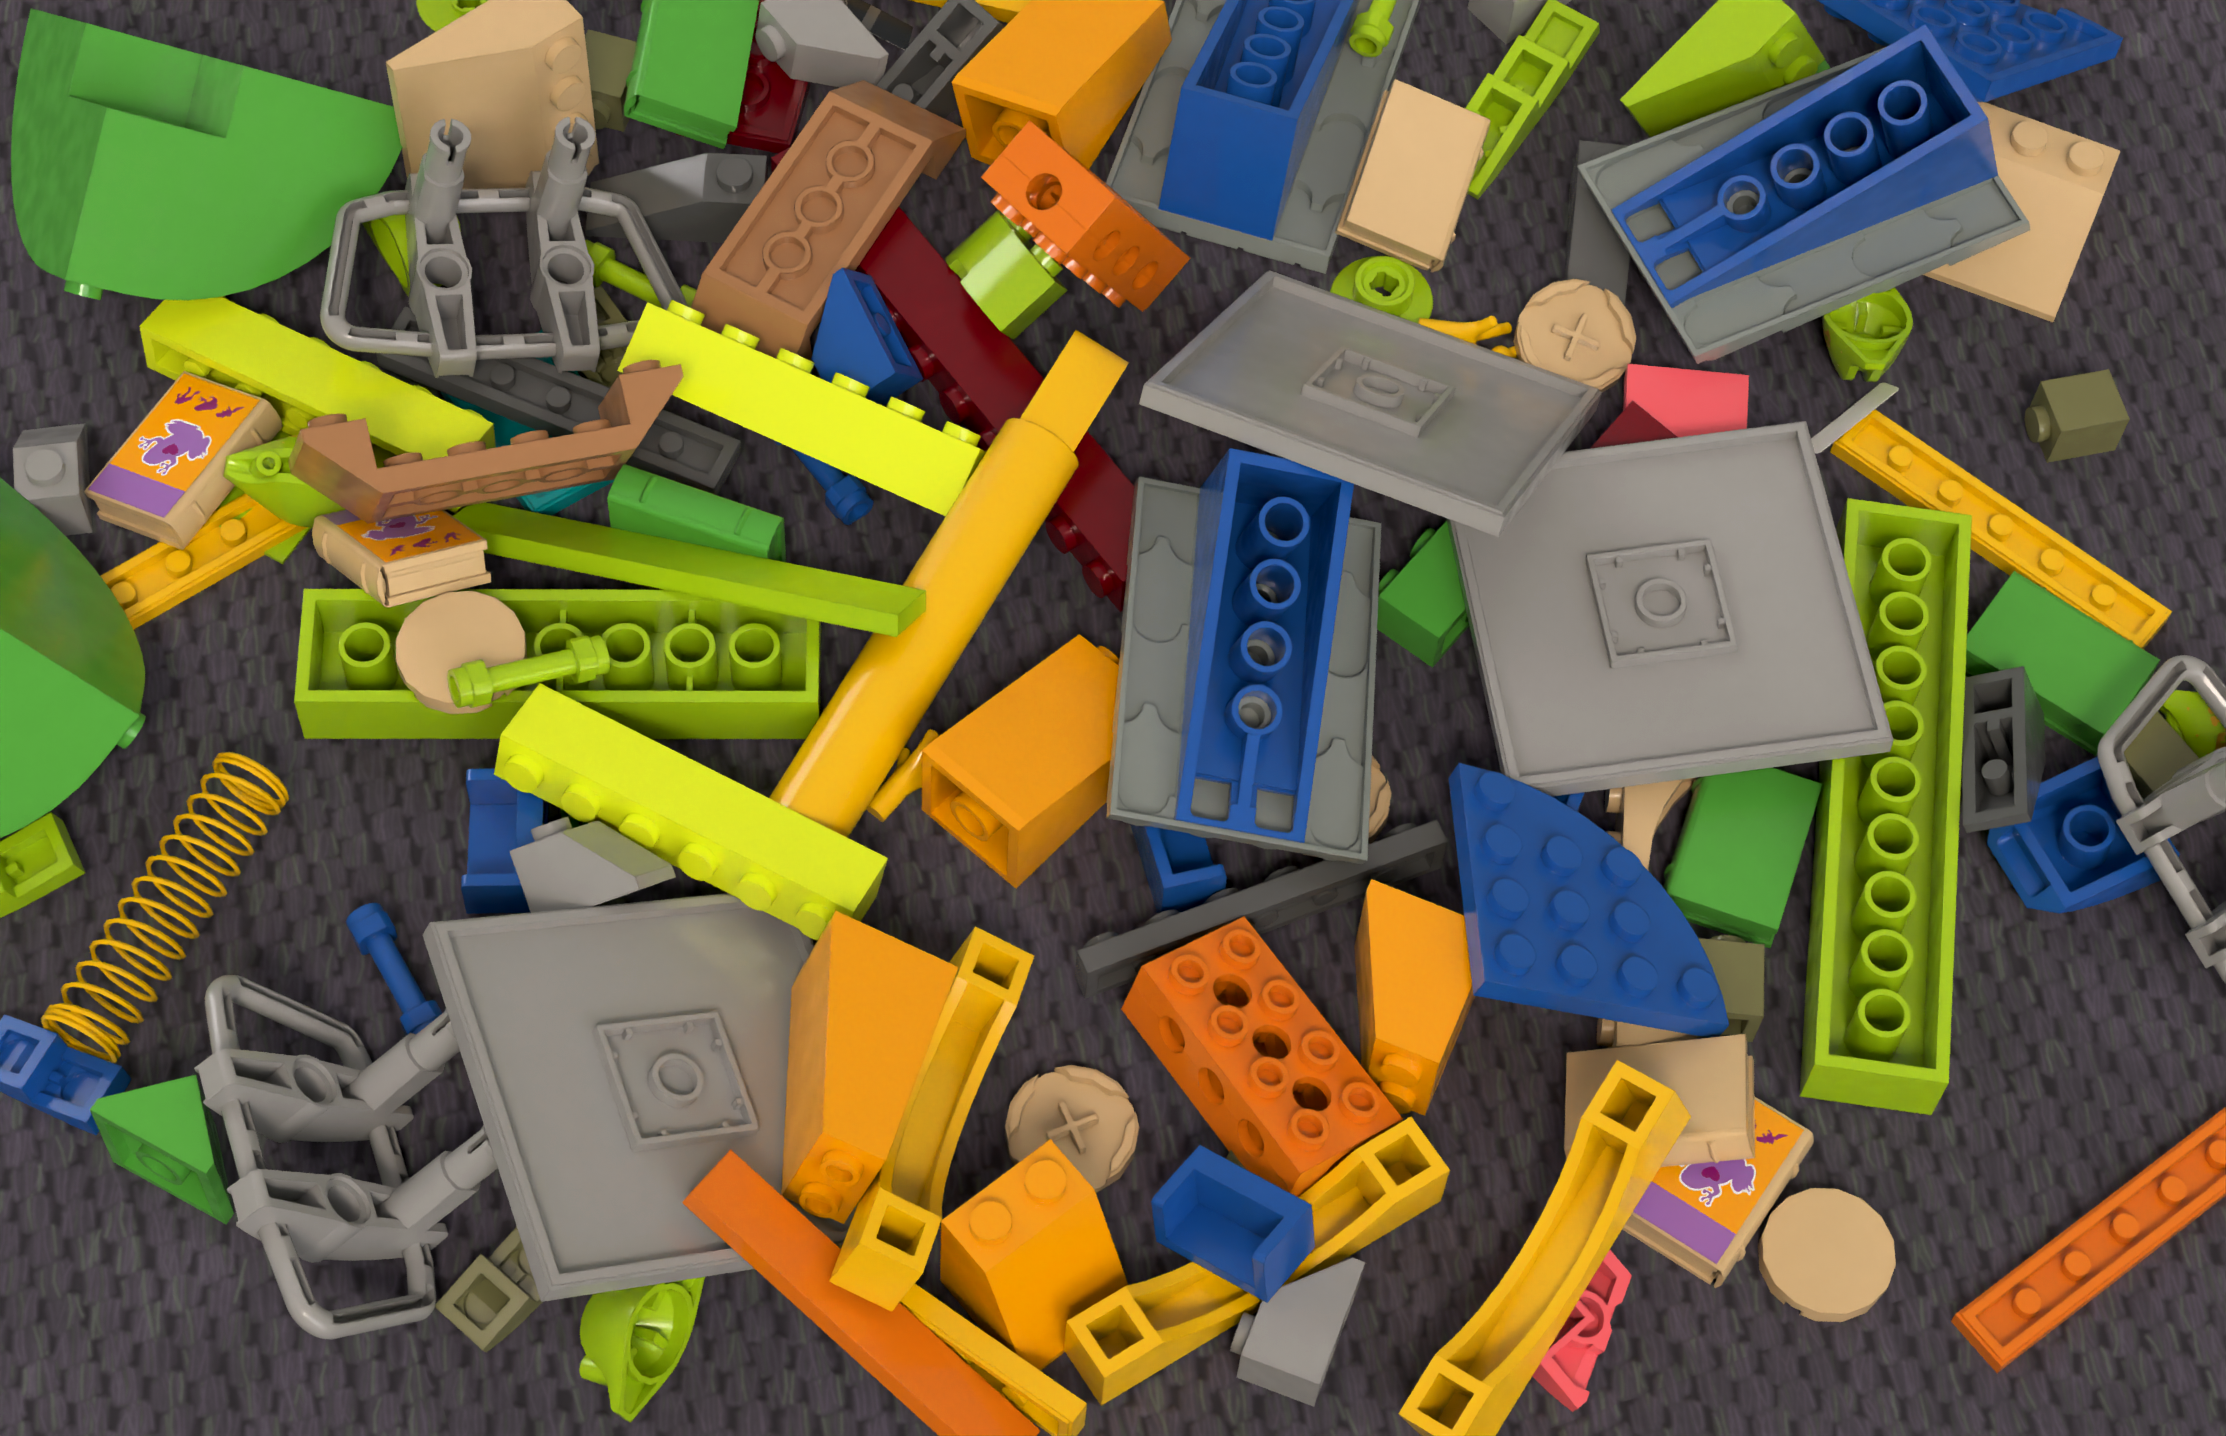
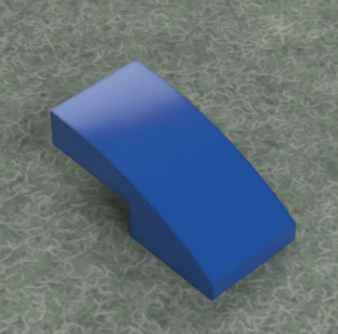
[0,1014,132,1135]

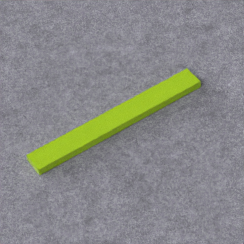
[453,502,926,637]

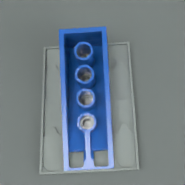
[1106,0,1421,274]
[1577,24,2030,364]
[1106,448,1382,864]

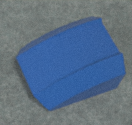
[1987,756,2180,914]

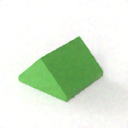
[90,1075,234,1224]

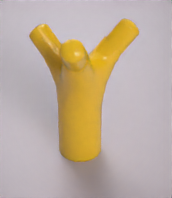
[1419,316,1512,345]
[866,729,939,822]

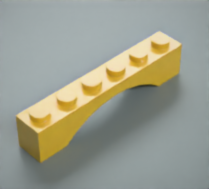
[829,926,1034,1312]
[1398,1060,1691,1436]
[1064,1117,1450,1406]

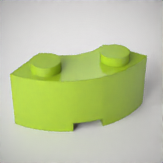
[945,210,1068,339]

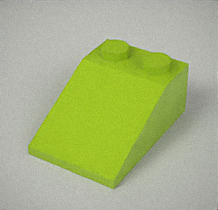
[1620,0,1825,138]

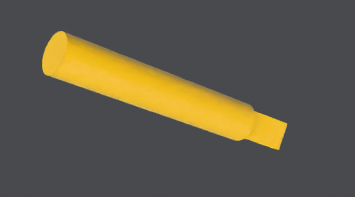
[769,330,1129,838]

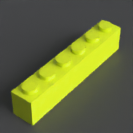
[139,296,496,513]
[617,300,986,516]
[494,683,888,940]

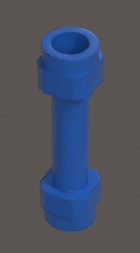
[773,440,873,525]
[346,903,442,1035]

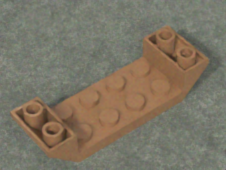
[691,80,966,362]
[288,360,684,524]

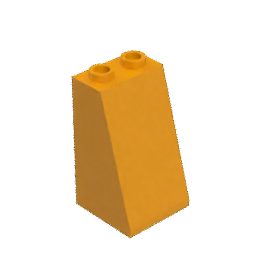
[951,0,1172,169]
[922,634,1119,888]
[781,911,958,1224]

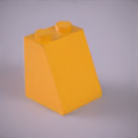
[1354,879,1475,1116]
[940,1139,1128,1371]

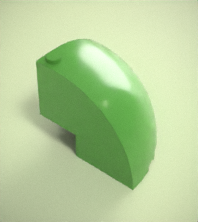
[11,8,402,300]
[0,478,146,838]

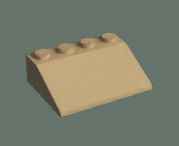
[386,0,599,189]
[1923,102,2120,322]

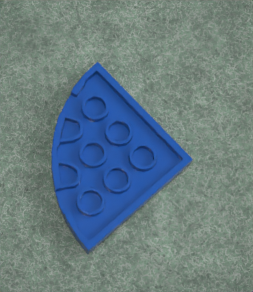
[1817,0,2123,102]
[1448,763,1729,1038]

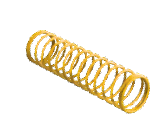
[41,752,289,1064]

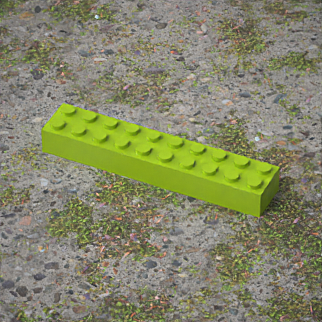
[1799,498,1972,1115]

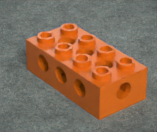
[981,120,1191,312]
[1121,916,1403,1197]

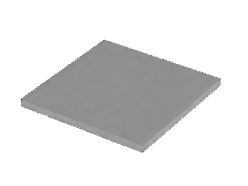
[1139,270,1602,537]
[1446,421,1894,797]
[423,893,858,1302]

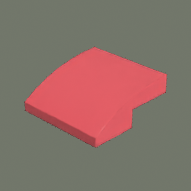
[1623,364,1749,437]

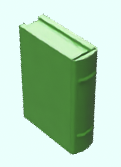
[624,0,759,149]
[607,464,786,562]
[1965,571,2160,756]
[1663,767,1823,948]

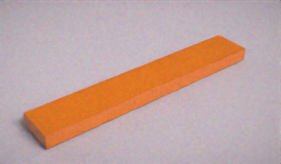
[1951,1107,2226,1373]
[682,1149,1041,1436]

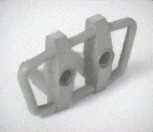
[320,117,687,378]
[2097,655,2226,984]
[194,975,498,1340]

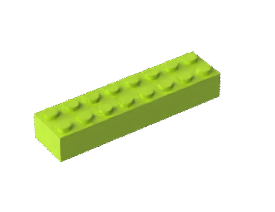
[294,589,822,739]

